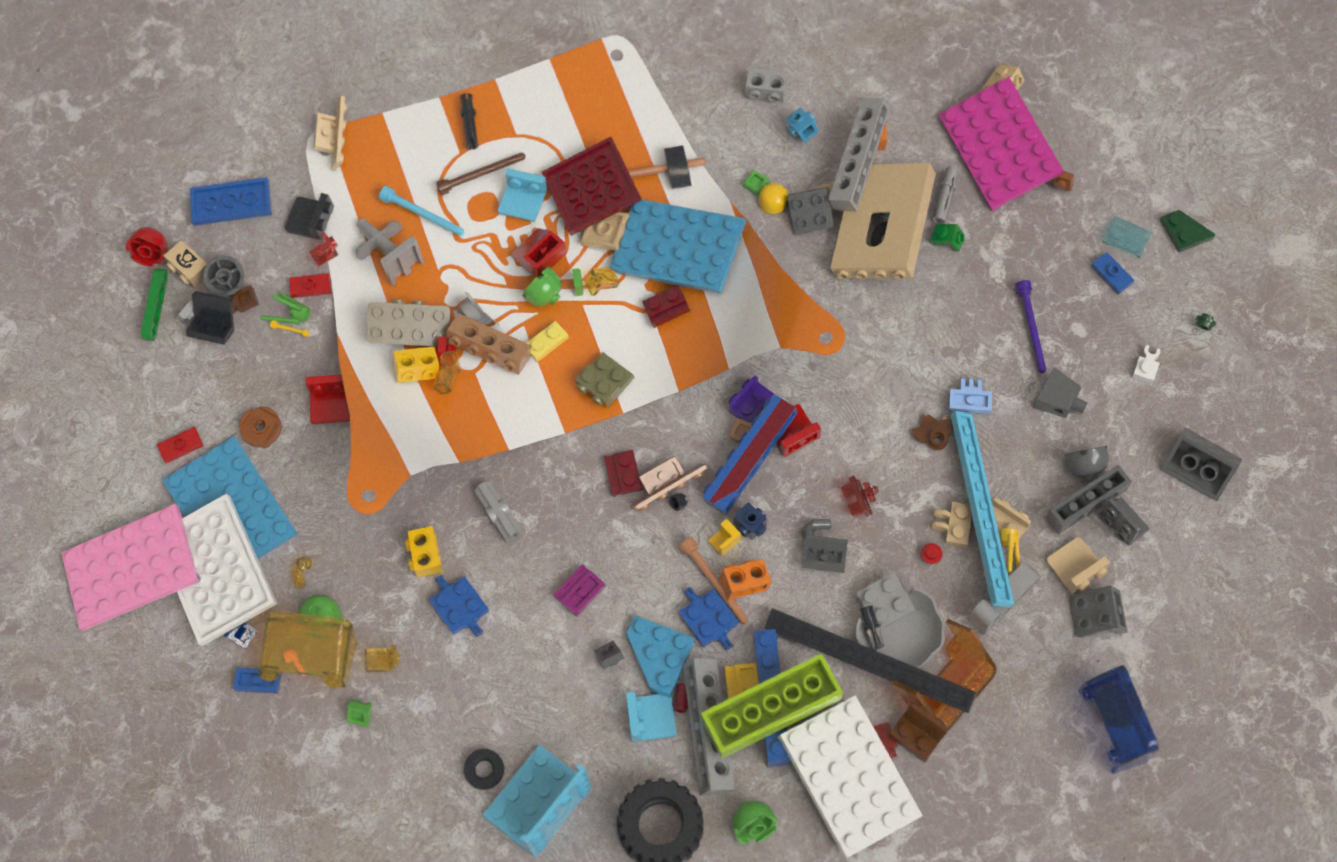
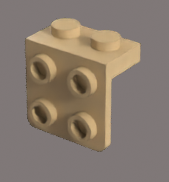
[1046,537,1111,594]

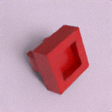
[436,336,456,366]

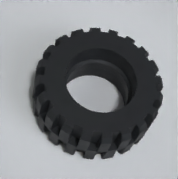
[616,778,704,862]

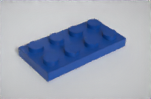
[190,177,272,226]

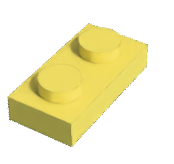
[527,321,569,362]

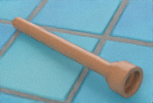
[629,157,706,178]
[679,537,748,624]

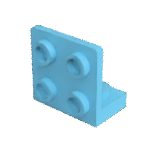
[498,168,547,222]
[626,691,676,742]

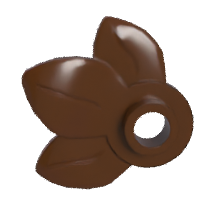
[912,413,953,450]

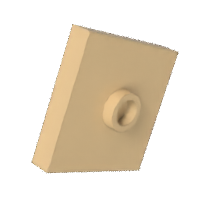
[580,212,629,251]

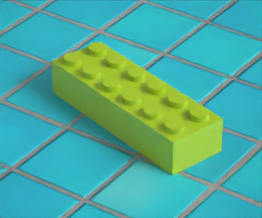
[701,653,843,759]

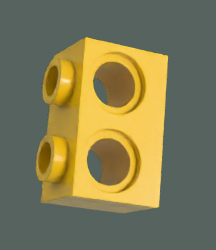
[393,347,439,383]
[405,526,443,577]

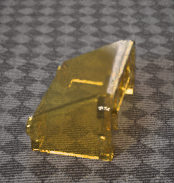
[258,612,357,688]

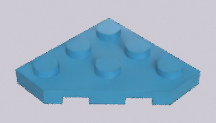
[626,615,695,698]

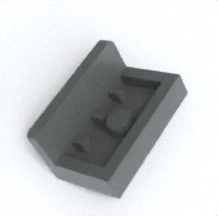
[801,535,848,573]

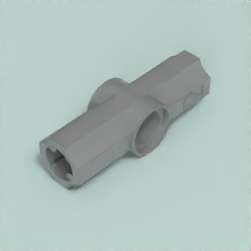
[474,481,522,542]

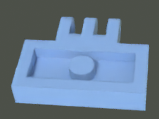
[949,378,992,414]

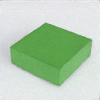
[743,170,770,197]
[572,268,584,296]

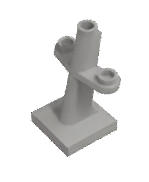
[355,218,424,286]

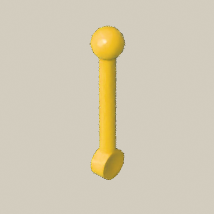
[270,320,309,337]

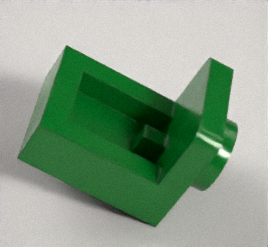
[930,224,965,251]

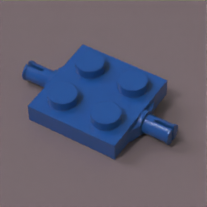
[429,575,489,637]
[678,587,739,651]

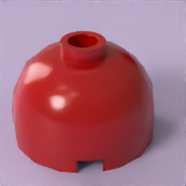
[126,227,168,267]

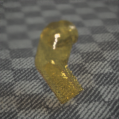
[292,557,312,588]

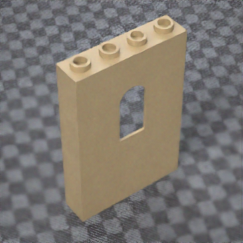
[830,163,936,280]

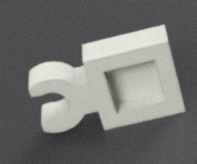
[1132,345,1160,383]

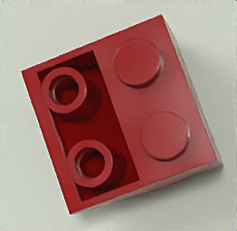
[510,228,567,278]

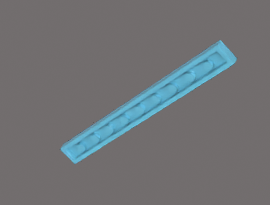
[951,411,1014,608]

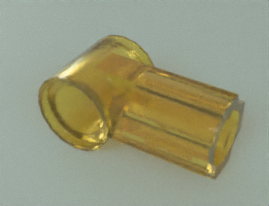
[433,351,461,395]

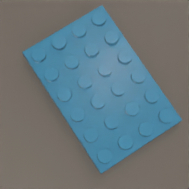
[609,200,746,294]
[162,436,298,559]

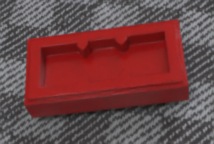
[290,273,331,298]
[156,427,204,464]

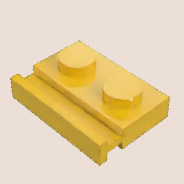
[725,663,759,699]

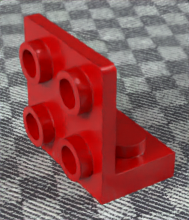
[306,374,350,424]
[776,404,821,457]

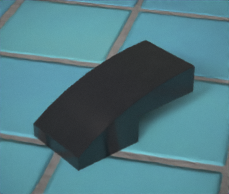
[664,145,691,189]

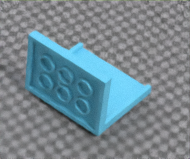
[483,745,592,858]

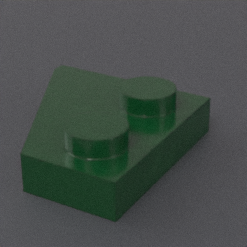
[1160,210,1215,253]

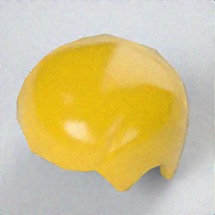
[758,183,789,215]

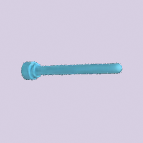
[379,186,464,236]

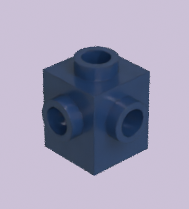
[733,502,767,540]

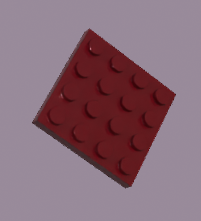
[542,136,642,236]

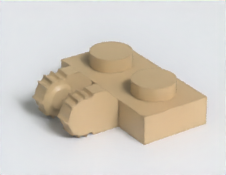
[931,502,972,548]

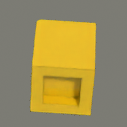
[709,519,741,557]

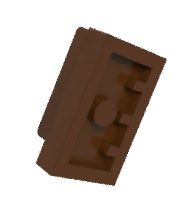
[888,702,949,763]

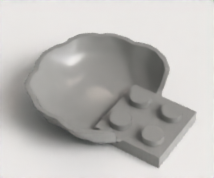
[856,572,945,668]

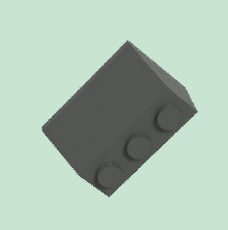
[1160,427,1242,501]

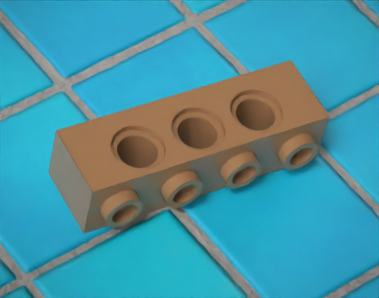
[446,313,531,375]

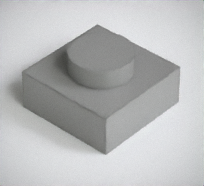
[175,299,194,322]

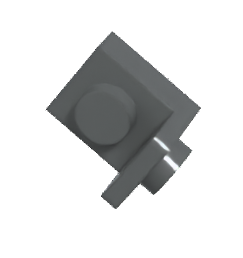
[594,640,624,669]

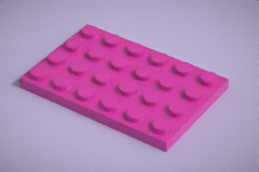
[939,76,1064,211]

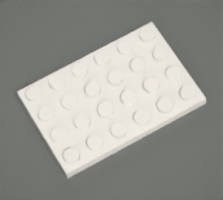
[177,494,277,646]
[778,696,923,859]

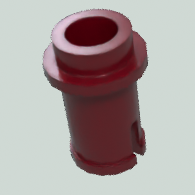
[672,683,688,713]

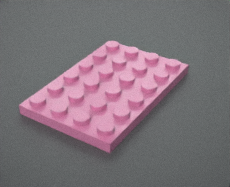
[61,504,199,631]

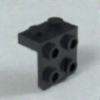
[285,193,334,240]
[186,291,234,345]

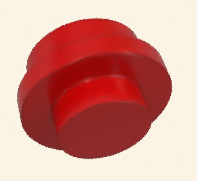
[921,543,943,564]

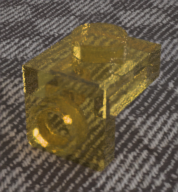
[585,267,620,296]
[364,645,400,672]

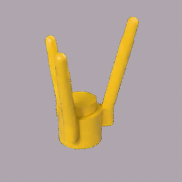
[983,528,1020,576]

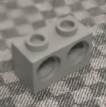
[745,67,788,102]

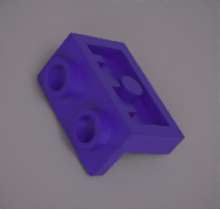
[728,375,774,423]

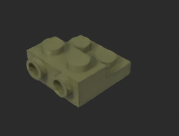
[575,352,635,408]

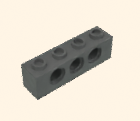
[1046,465,1132,535]

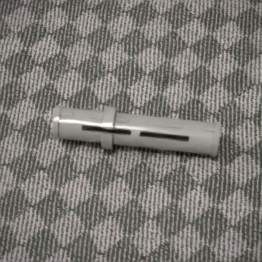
[932,166,959,224]

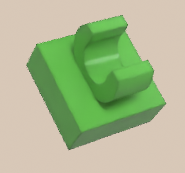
[347,699,371,727]

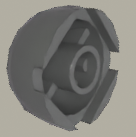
[203,255,245,296]
[1065,446,1109,480]

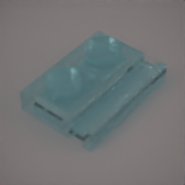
[1102,216,1152,259]

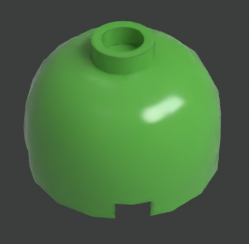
[522,267,562,307]
[298,595,343,639]
[732,801,779,845]

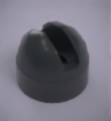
[670,493,688,511]

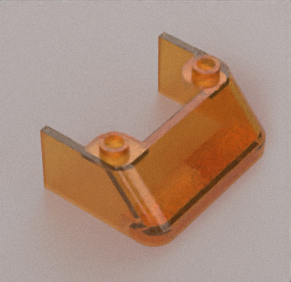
[892,619,996,730]

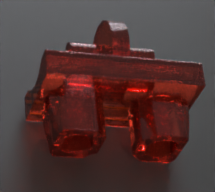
[841,476,879,517]

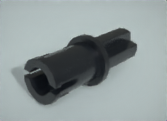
[860,605,884,650]

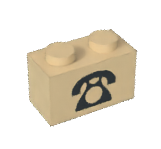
[164,240,207,288]

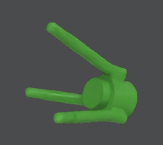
[260,291,311,325]

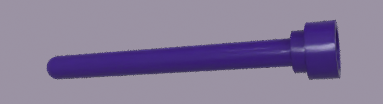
[1015,280,1046,373]

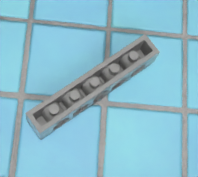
[828,98,890,211]
[683,658,734,795]

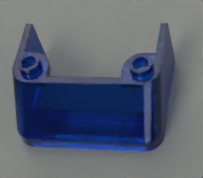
[1079,665,1159,774]

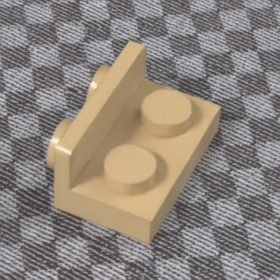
[992,497,1031,540]

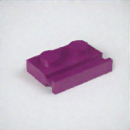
[553,564,606,617]

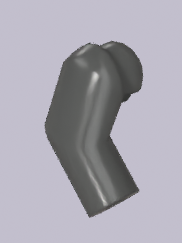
[801,519,832,540]

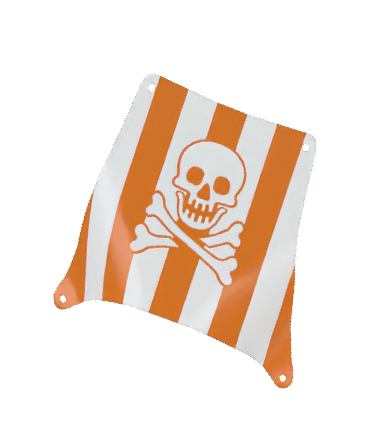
[306,35,846,514]

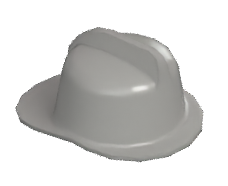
[457,292,500,325]

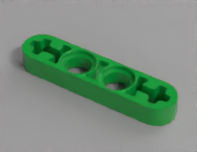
[141,268,168,341]

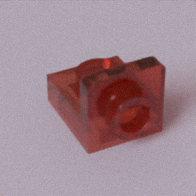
[309,232,339,267]

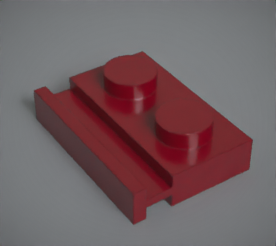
[642,285,690,328]
[604,450,643,497]

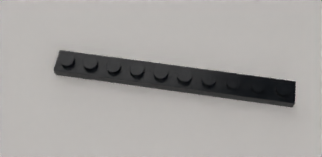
[764,608,977,713]

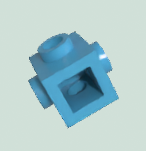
[785,107,819,143]

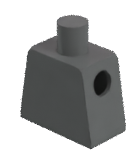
[1033,368,1088,418]

